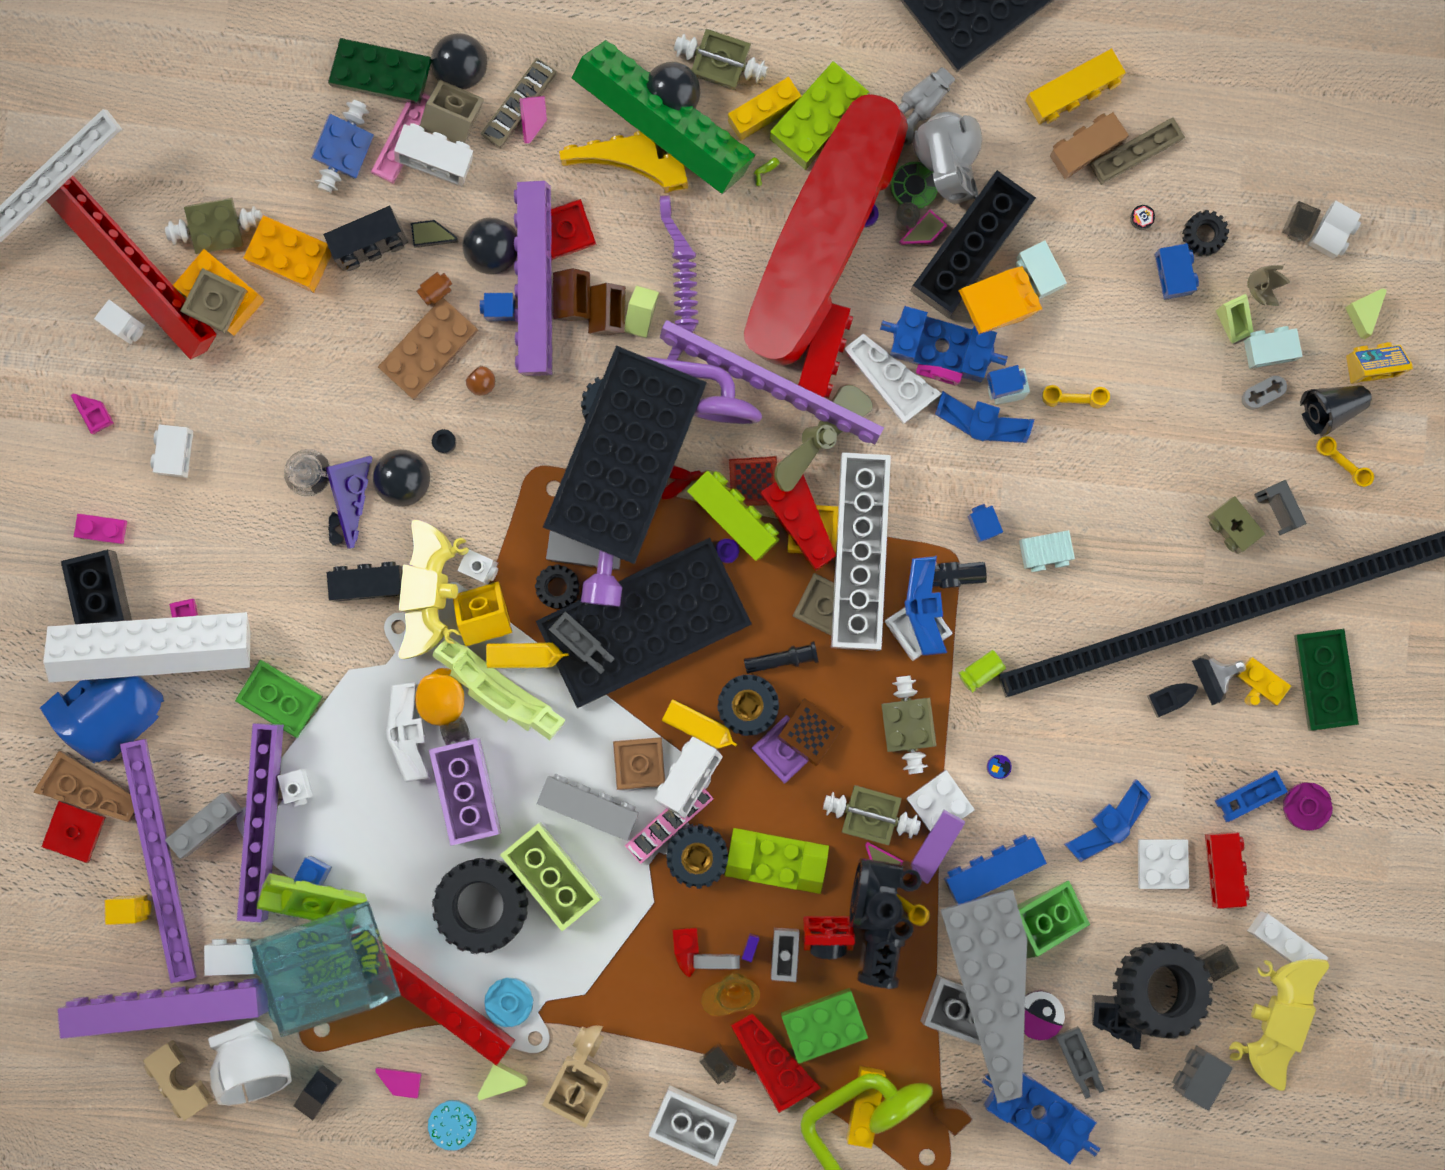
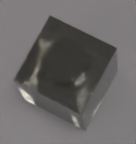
[1282,201,1321,242]

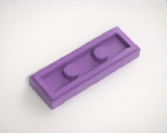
[910,810,965,884]

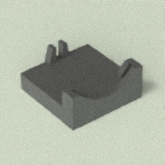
[1254,480,1307,535]

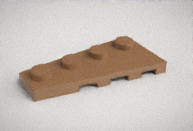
[33,751,135,822]

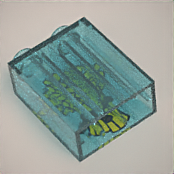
[249,901,401,1037]

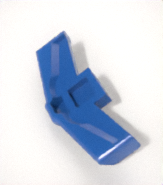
[935,391,1035,443]
[905,556,947,655]
[1064,779,1151,862]

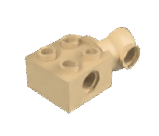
[542,1025,610,1129]

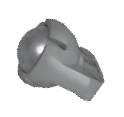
[912,112,983,205]

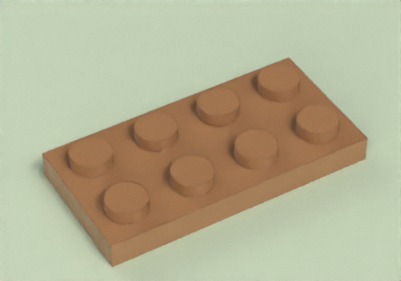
[378,298,479,400]

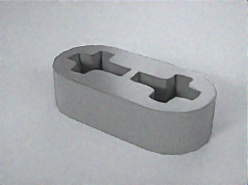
[1242,376,1287,410]
[694,954,740,969]

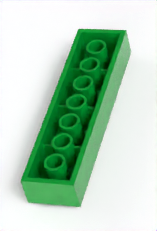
[571,40,756,194]

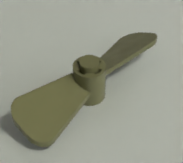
[774,385,872,492]

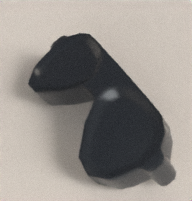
[328,512,344,546]

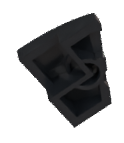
[1092,995,1142,1050]

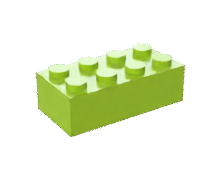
[770,61,869,170]
[687,470,780,561]

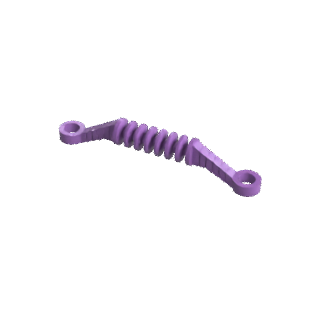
[660,195,699,361]

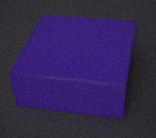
[742,933,759,962]

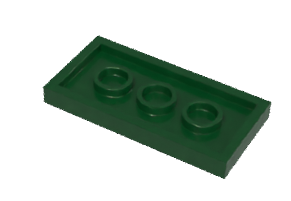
[328,38,432,105]
[1294,628,1359,731]

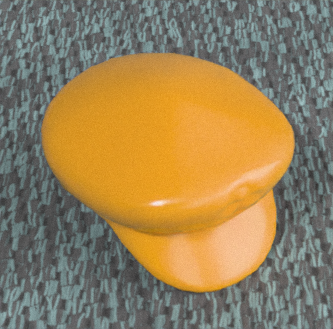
[415,668,464,726]

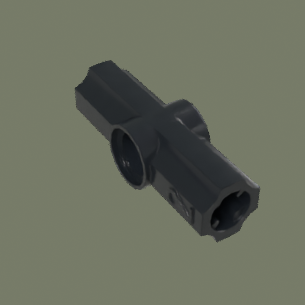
[932,562,987,588]

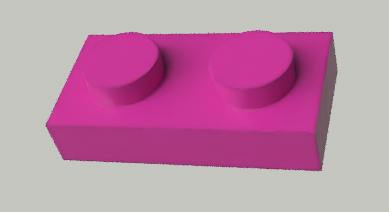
[74,513,127,545]

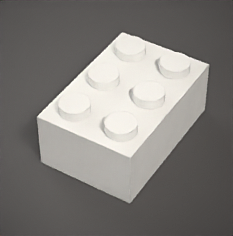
[394,123,473,187]
[649,1085,737,1166]

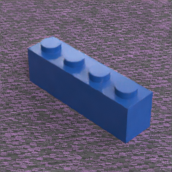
[944,834,1047,905]

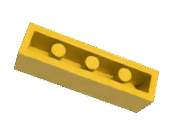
[1025,48,1126,125]

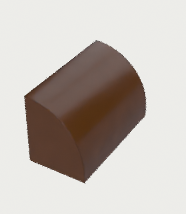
[553,268,590,321]
[588,283,626,335]
[930,1099,973,1137]

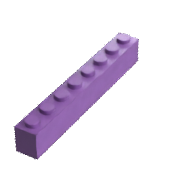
[514,181,552,376]
[237,723,284,923]

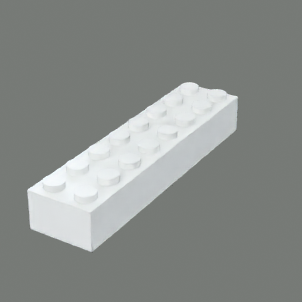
[831,453,891,651]
[43,612,251,683]

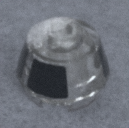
[284,449,330,496]

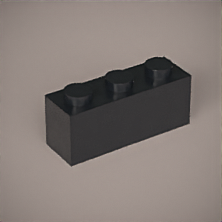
[326,561,403,602]

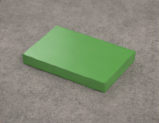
[235,660,323,738]

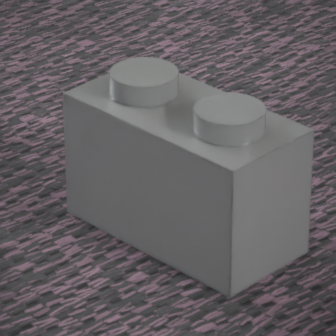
[771,928,799,982]

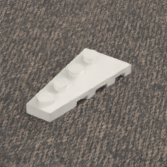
[844,334,942,424]

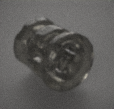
[440,717,470,745]

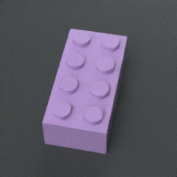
[429,738,502,846]

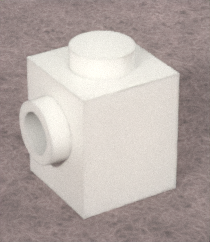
[457,549,498,585]
[277,769,313,807]

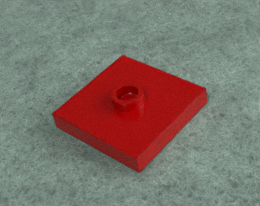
[41,801,106,863]

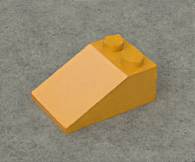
[959,266,1042,334]

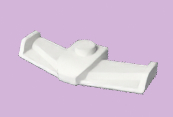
[386,682,430,782]

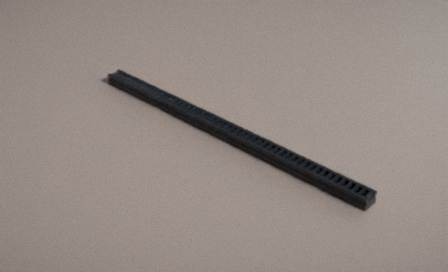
[998,531,1445,698]

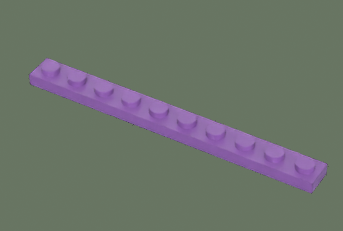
[660,320,884,445]
[120,739,197,983]

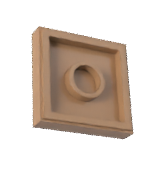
[613,737,665,790]

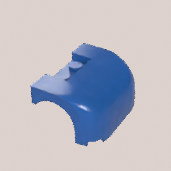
[40,676,164,764]

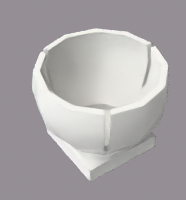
[208,1020,292,1106]

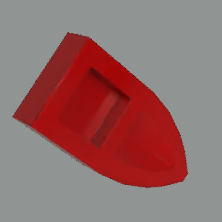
[673,927,699,977]

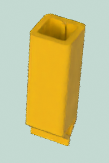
[486,643,568,668]
[662,699,737,749]

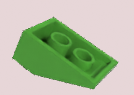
[1017,880,1090,959]

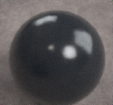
[431,33,488,90]
[646,62,701,110]
[462,217,518,274]
[373,449,430,507]

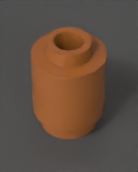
[416,272,453,306]

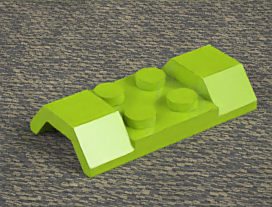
[725,828,829,894]
[257,873,367,928]

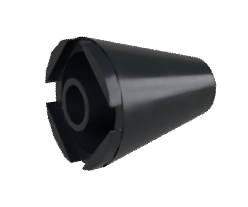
[1300,385,1372,436]

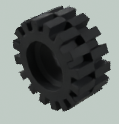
[1182,210,1229,257]
[535,564,580,609]

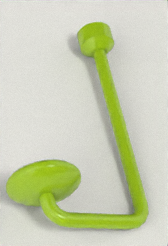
[801,1073,933,1170]

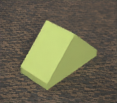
[625,286,659,338]
[1345,288,1387,339]
[1216,294,1254,343]
[478,1062,528,1100]

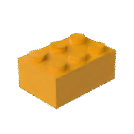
[243,215,332,293]
[173,249,265,336]

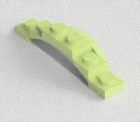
[432,637,565,741]

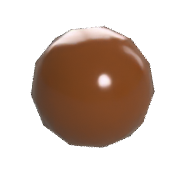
[466,365,496,396]

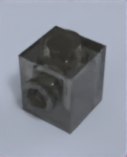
[1199,944,1239,982]
[699,1043,737,1085]

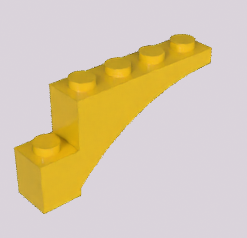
[559,131,688,193]

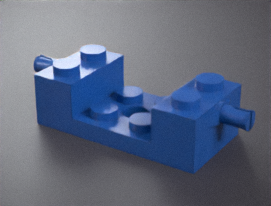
[880,306,1008,383]
[982,1072,1100,1164]

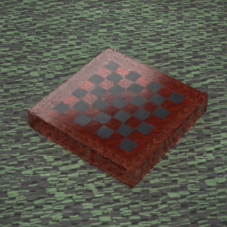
[729,456,777,506]

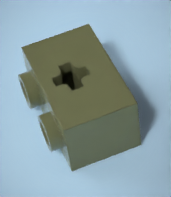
[1207,496,1265,554]

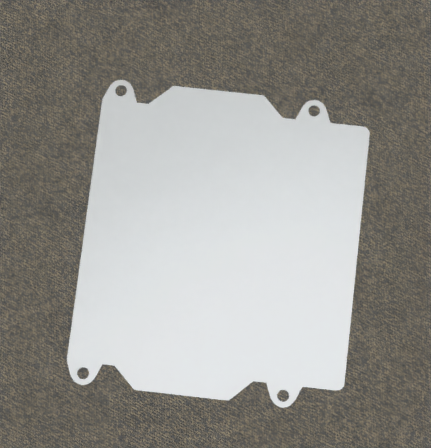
[236,582,711,1053]

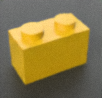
[105,895,152,925]

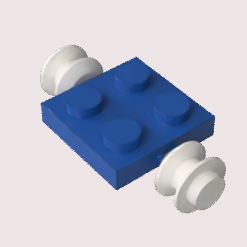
[311,100,374,194]

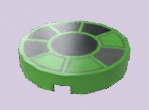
[891,162,938,210]

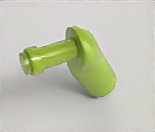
[753,157,779,186]

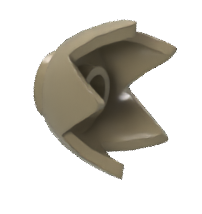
[1247,265,1290,306]

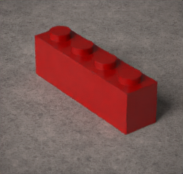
[798,303,854,398]

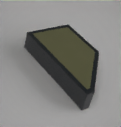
[411,220,458,248]

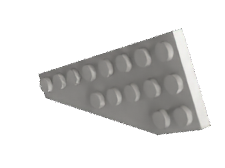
[941,889,1027,1103]

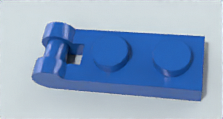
[1214,770,1288,822]

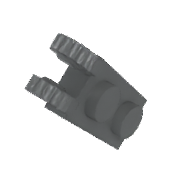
[549,612,615,674]
[1056,1026,1105,1099]

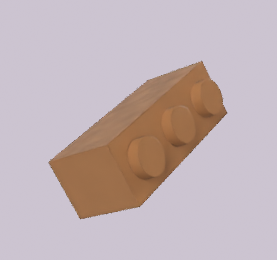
[1050,112,1129,179]

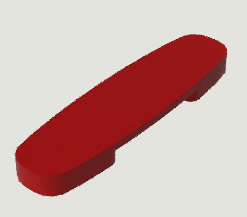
[744,94,908,366]

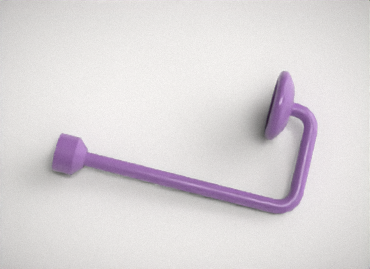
[581,357,762,607]

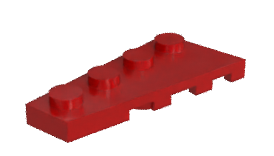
[760,474,836,571]
[730,1013,821,1113]

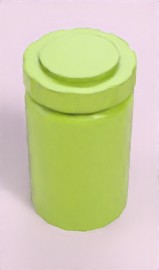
[958,650,1006,693]

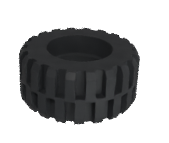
[432,858,529,954]
[1113,942,1213,1039]

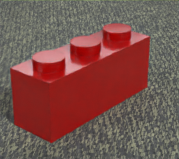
[1205,831,1250,909]

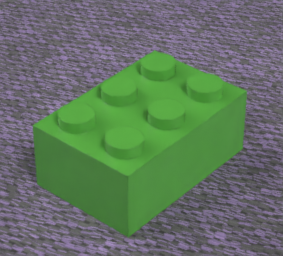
[781,988,868,1064]

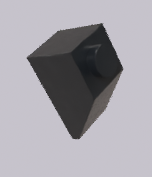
[294,1066,342,1121]

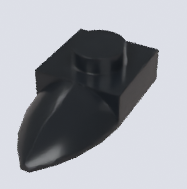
[1147,683,1198,718]

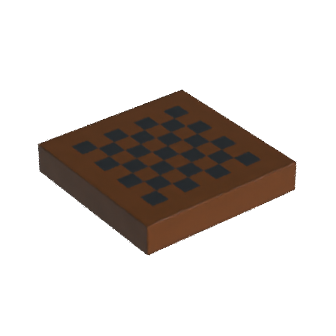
[777,698,844,766]

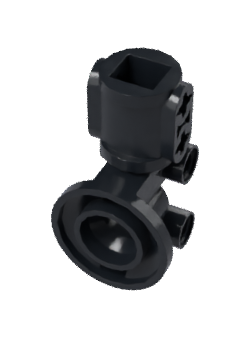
[849,858,922,989]

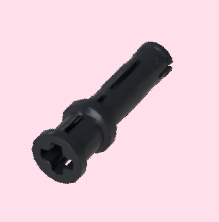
[744,641,819,674]

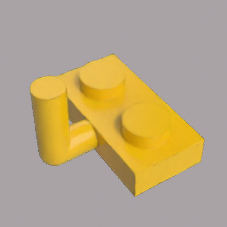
[1236,657,1291,706]

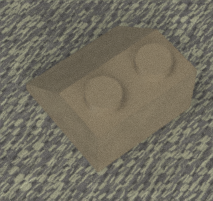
[419,80,484,143]

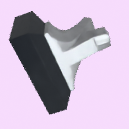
[1192,654,1246,705]

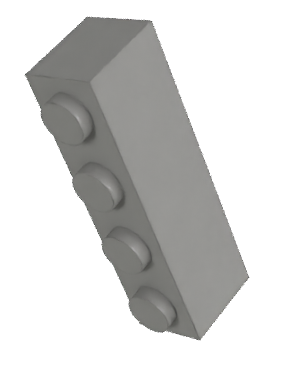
[537,774,639,841]

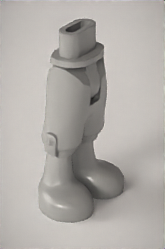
[898,67,955,146]

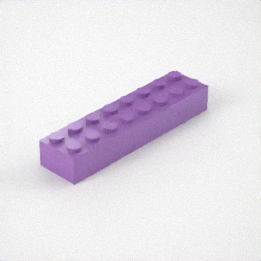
[58,978,269,1039]

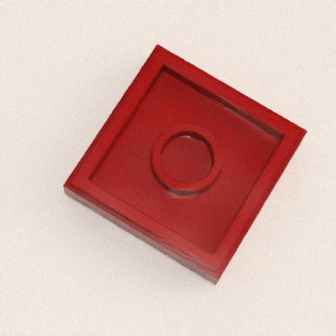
[551,199,597,260]

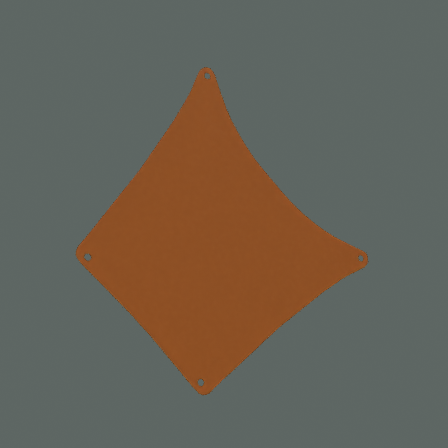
[298,465,960,1170]

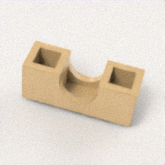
[142,1040,214,1121]

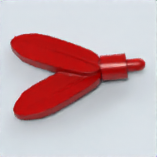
[661,466,706,500]

